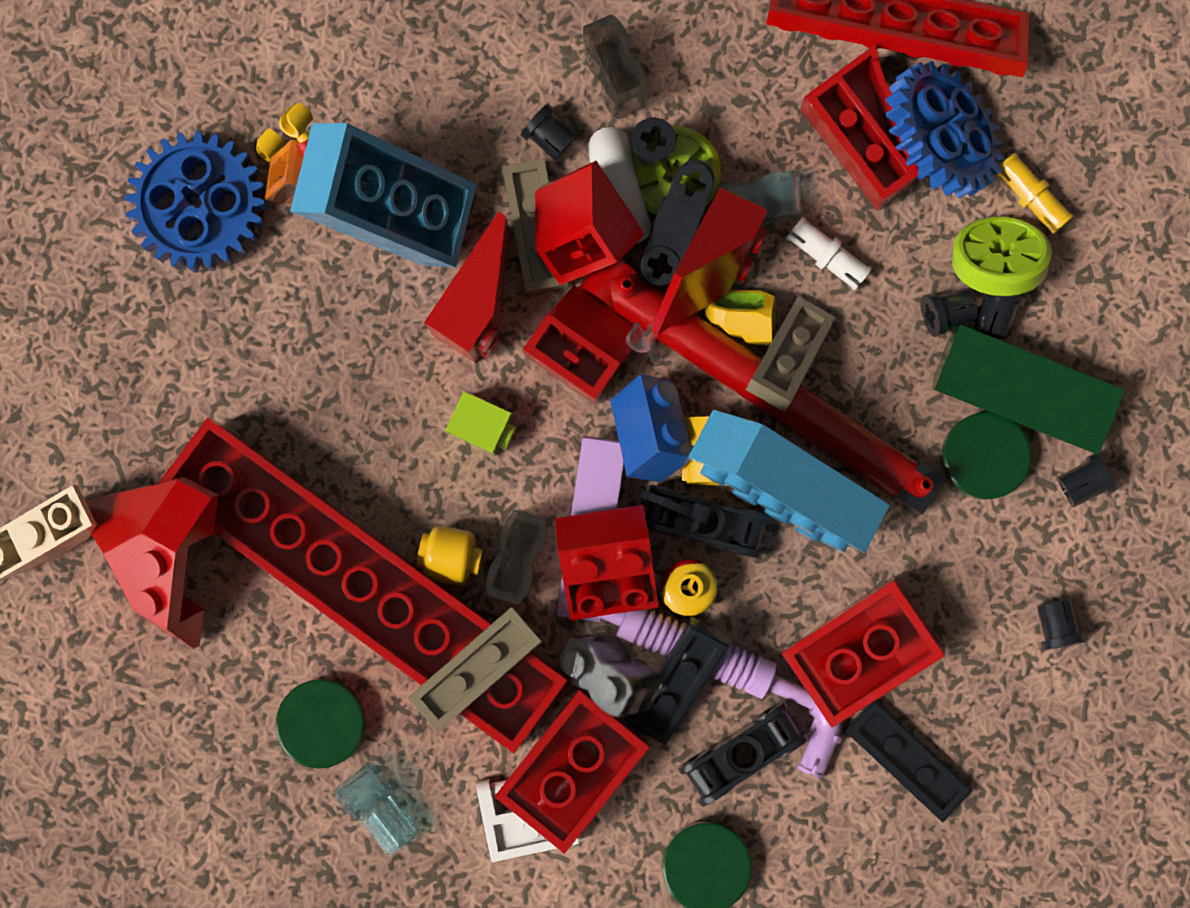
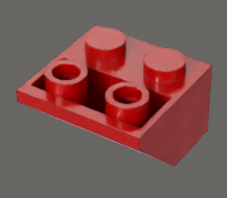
[535,160,645,285]
[522,285,645,405]
[555,505,658,621]

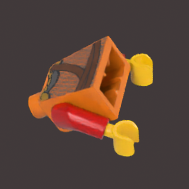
[256,102,313,205]

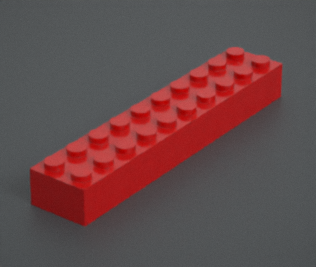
[158,417,568,754]

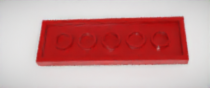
[766,0,1029,78]

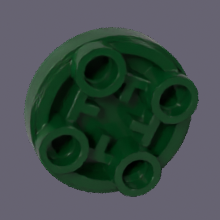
[940,412,1031,500]
[276,679,366,769]
[662,820,752,908]

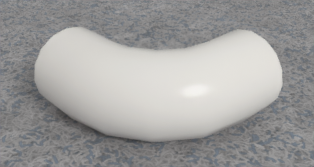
[588,127,653,244]

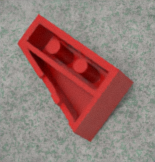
[800,45,918,211]

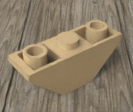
[0,485,97,581]

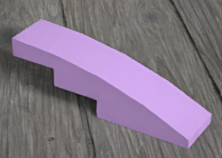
[556,435,624,622]

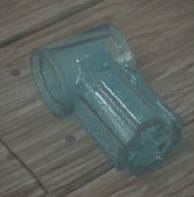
[717,171,805,223]
[333,762,420,857]

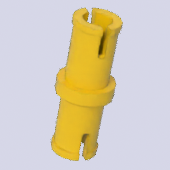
[997,153,1074,235]

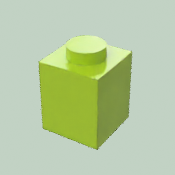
[445,391,517,456]

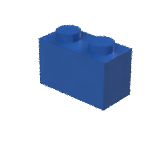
[610,374,692,482]

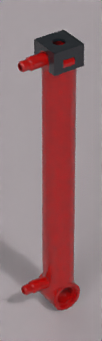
[579,259,947,516]

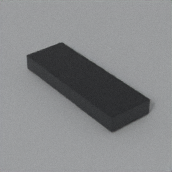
[627,617,731,745]
[844,700,972,823]

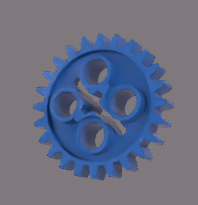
[886,61,1004,198]
[124,131,268,273]

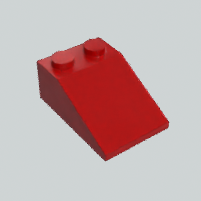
[650,187,768,334]
[424,211,511,363]
[782,576,945,728]
[494,686,650,854]

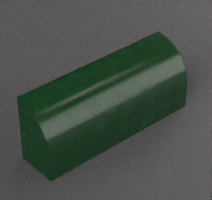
[932,325,1125,455]

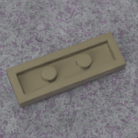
[502,158,569,295]
[746,296,836,412]
[408,607,542,733]

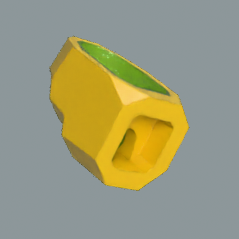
[705,290,776,344]

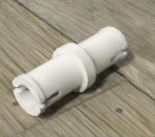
[786,216,871,290]

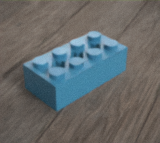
[290,123,477,268]
[688,409,890,553]

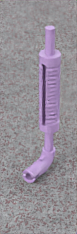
[598,609,843,780]

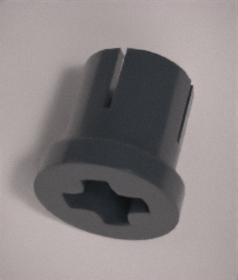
[520,103,577,161]
[632,117,676,167]
[920,288,978,337]
[974,292,1026,339]
[1057,453,1116,508]
[1037,599,1087,651]

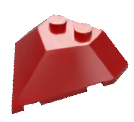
[85,477,218,649]

